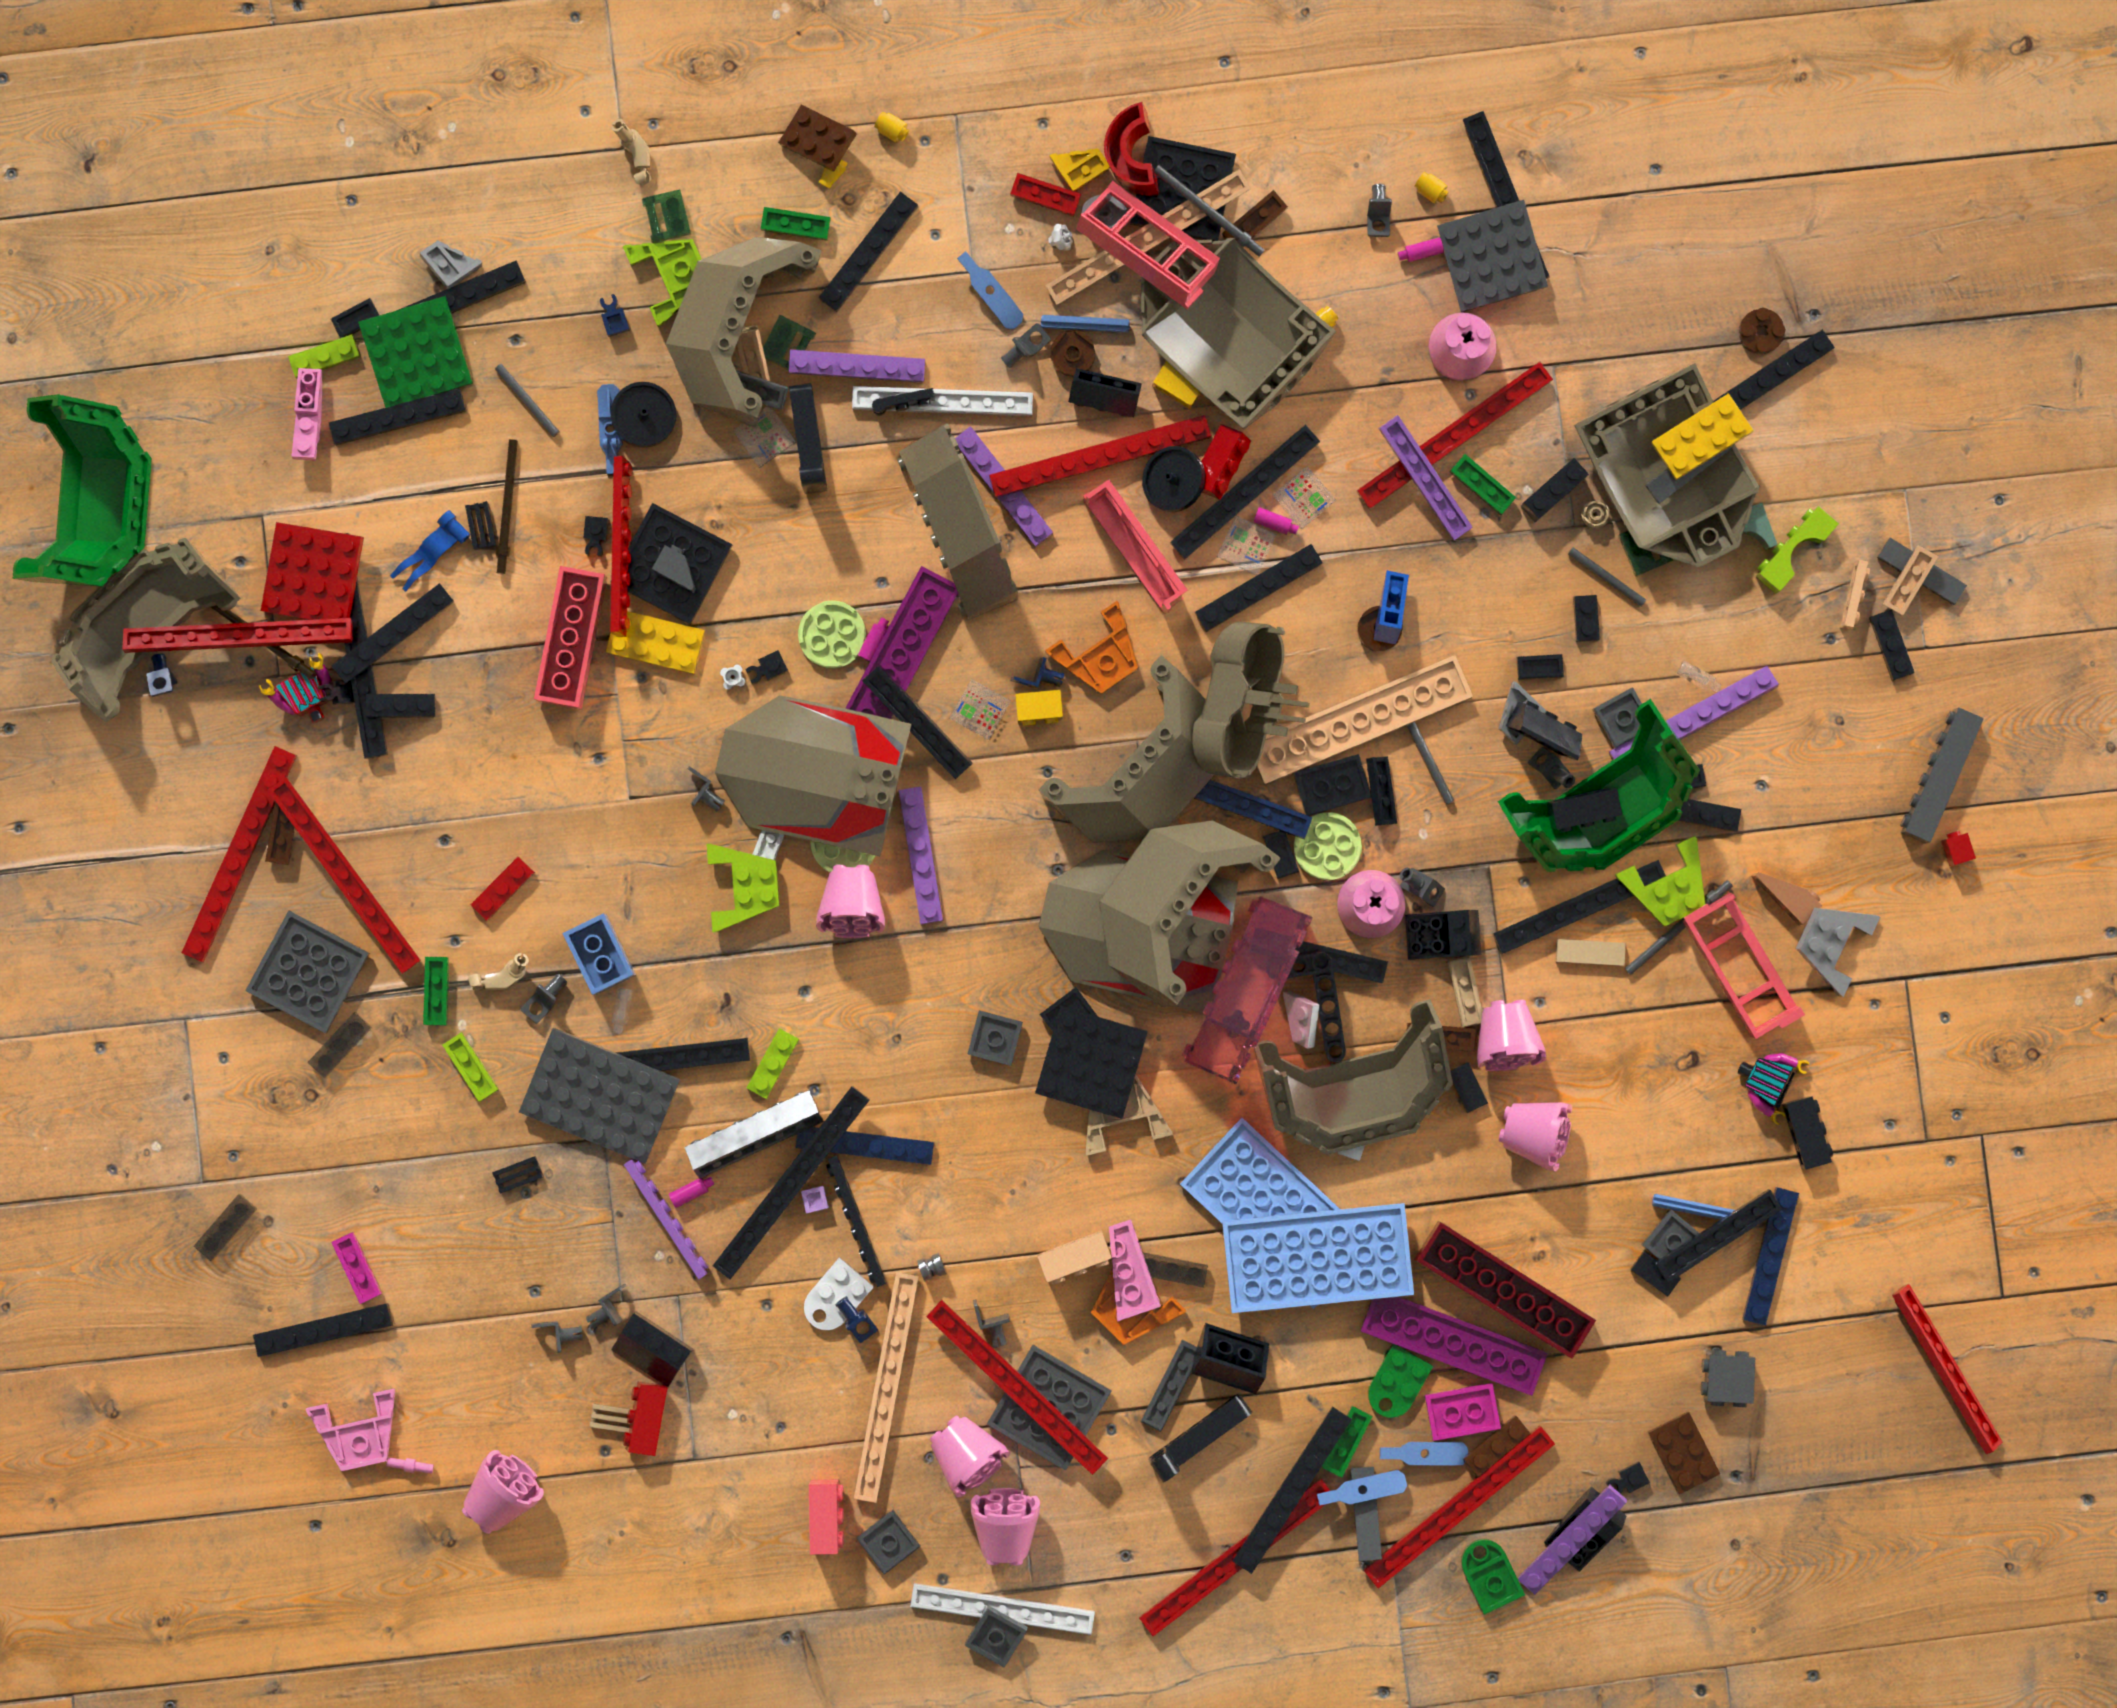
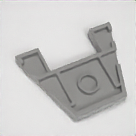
[1796,907,1880,997]

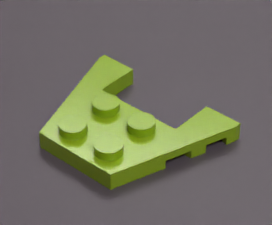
[623,239,702,327]
[1614,836,1705,926]
[707,844,780,932]

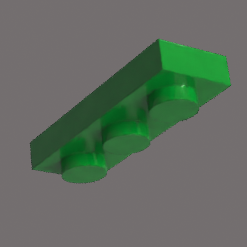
[760,207,831,241]
[1450,454,1516,515]
[423,957,449,1025]
[1322,1405,1373,1478]

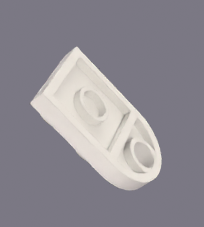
[804,1257,874,1330]

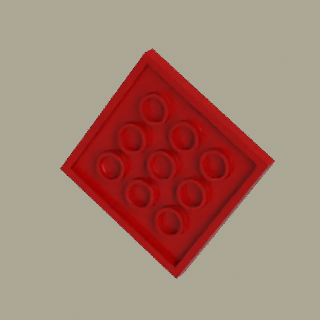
[260,522,364,620]

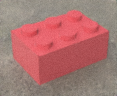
[809,1479,844,1555]

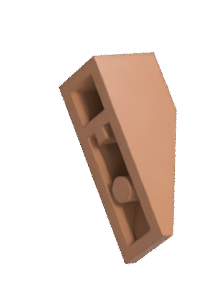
[1751,872,1822,925]

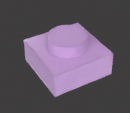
[801,1186,829,1213]

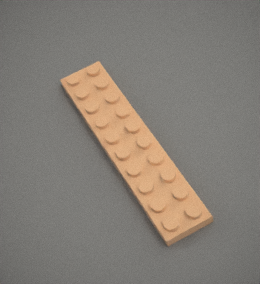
[1257,655,1473,785]

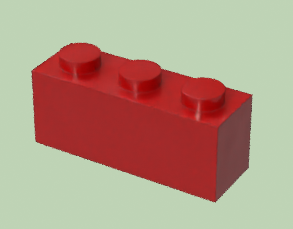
[1201,424,1251,500]
[623,1381,668,1456]

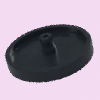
[610,382,676,448]
[1142,446,1205,512]

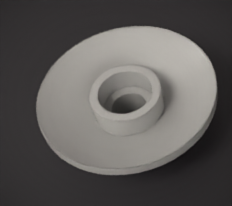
[1082,195,1127,228]

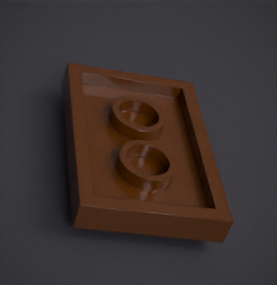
[778,104,857,172]
[1648,1412,1720,1494]

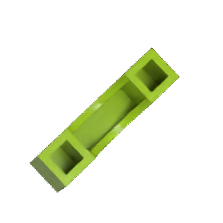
[1756,506,1839,594]

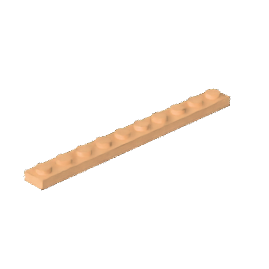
[1045,169,1251,305]
[854,1272,919,1503]

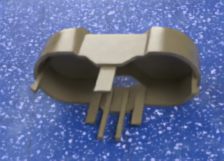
[1192,621,1310,779]

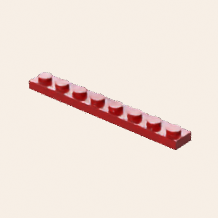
[610,456,633,637]
[1892,1284,2003,1454]

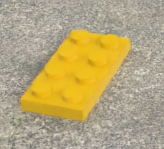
[1651,393,1754,480]
[606,611,705,674]

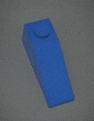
[1374,570,1409,644]

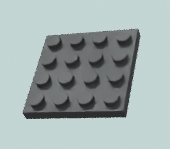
[1437,200,1548,313]
[245,911,370,1033]
[987,1344,1112,1470]

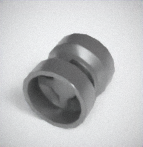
[917,1253,946,1282]

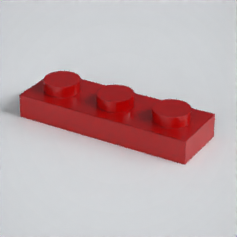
[1010,173,1081,217]
[470,856,535,921]

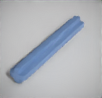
[1041,315,1130,333]
[1652,1194,1735,1220]

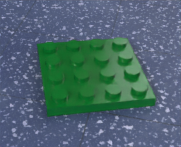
[358,296,473,408]

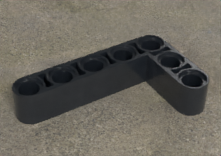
[789,383,827,494]
[1266,950,1346,1062]
[1149,1393,1252,1483]

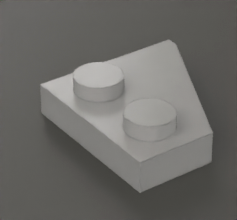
[420,241,482,290]
[1498,681,1546,745]

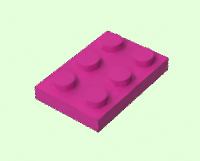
[1424,1383,1501,1441]

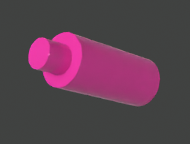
[1397,237,1444,262]
[1253,507,1299,535]
[858,617,889,662]
[669,1177,715,1208]

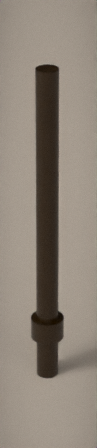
[496,439,518,574]
[211,605,316,680]

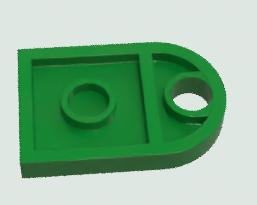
[1368,1344,1433,1418]
[1461,1539,1525,1615]

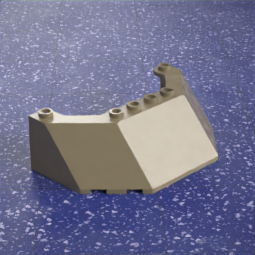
[666,237,822,427]
[897,423,1018,620]
[51,538,241,723]
[1039,655,1215,843]
[1099,821,1280,1007]
[1253,1000,1453,1155]

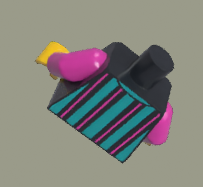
[1738,1053,1809,1125]

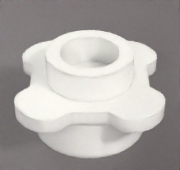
[720,665,745,690]

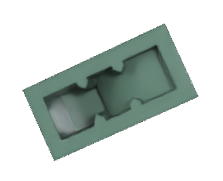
[1742,503,1778,551]

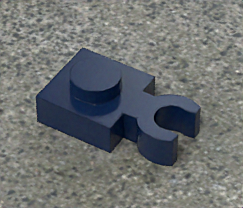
[600,294,630,337]

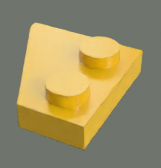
[1049,148,1110,192]

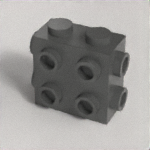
[1700,1350,1756,1407]

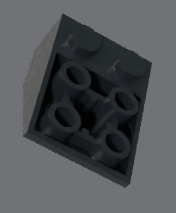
[1405,910,1482,960]
[1544,1486,1627,1572]

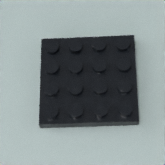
[1130,136,1236,241]
[610,503,733,625]
[1035,1006,1148,1119]

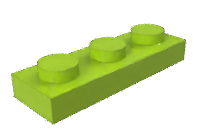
[288,335,360,379]
[746,1028,799,1099]
[442,1032,499,1102]

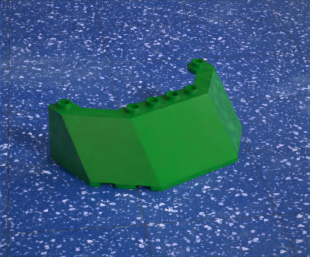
[12,394,152,587]
[1498,698,1700,872]

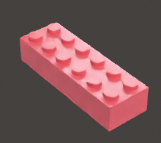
[534,566,608,710]

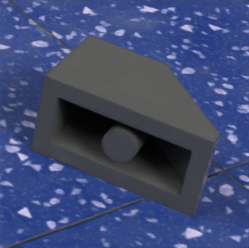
[652,545,696,593]

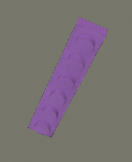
[789,350,925,383]
[1378,415,1473,540]
[955,426,1053,547]
[899,787,943,924]
[624,1159,709,1279]
[1518,1484,1627,1595]

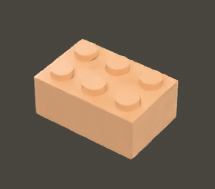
[1038,1230,1112,1285]

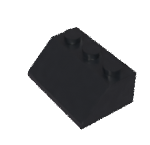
[1506,701,1582,760]
[611,1312,693,1387]
[1192,1323,1269,1394]

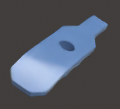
[957,251,1023,329]
[597,384,623,474]
[1380,1442,1468,1466]
[1317,1470,1407,1506]

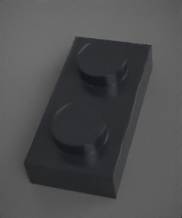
[1573,595,1600,642]

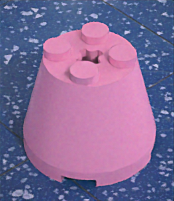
[1428,313,1496,381]
[816,865,885,938]
[1337,870,1405,938]
[1477,1000,1546,1071]
[1499,1102,1572,1171]
[930,1416,1010,1497]
[462,1450,544,1534]
[971,1488,1040,1566]

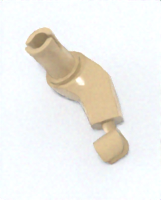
[611,119,651,186]
[468,953,529,990]

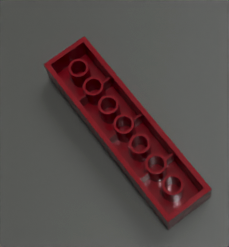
[1414,1221,1596,1359]

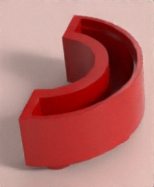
[1104,102,1159,195]

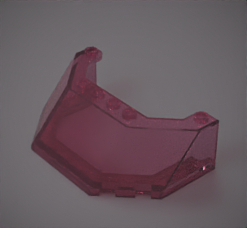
[1181,896,1313,1085]

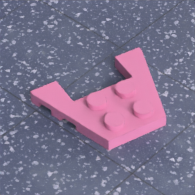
[306,1388,395,1471]

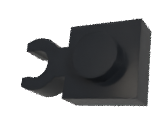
[583,516,609,557]
[746,650,788,684]
[318,680,354,705]
[1606,1461,1650,1494]

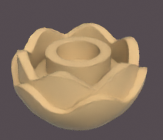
[1581,500,1610,528]

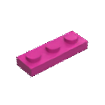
[331,1232,382,1304]

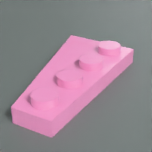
[1109,1219,1161,1321]

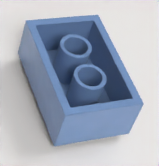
[562,913,636,995]

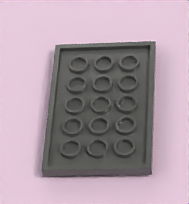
[519,1028,680,1164]

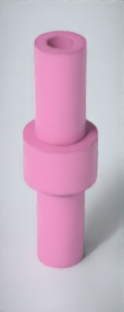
[386,1457,434,1474]

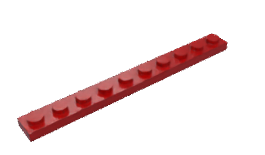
[1356,362,1553,510]
[989,415,1211,498]
[123,618,353,653]
[181,746,297,962]
[267,777,421,974]
[926,1300,1108,1475]
[1363,1426,1555,1589]
[1139,1478,1330,1636]

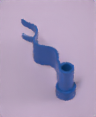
[390,510,471,592]

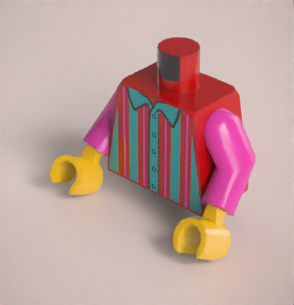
[259,653,331,724]

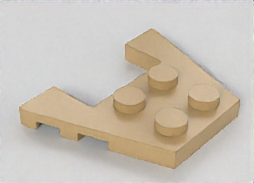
[1086,1074,1173,1156]

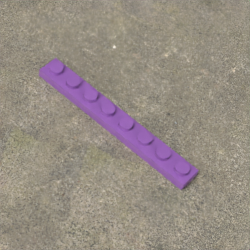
[1609,666,1779,760]

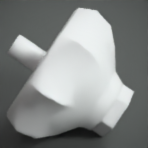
[1048,224,1073,251]

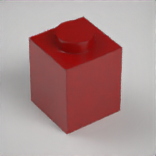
[1941,830,1976,867]

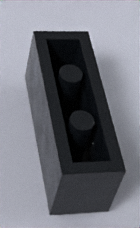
[1068,368,1142,418]
[1521,458,1589,523]
[1546,787,1622,833]
[1782,1096,1833,1170]

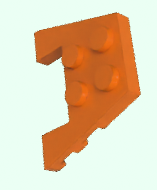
[1045,601,1138,694]
[1090,1267,1186,1345]

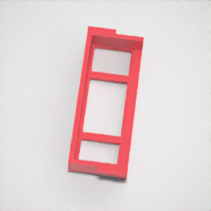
[1076,180,1220,310]
[1083,480,1188,613]
[1682,893,1805,1039]

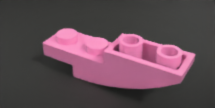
[292,368,322,461]

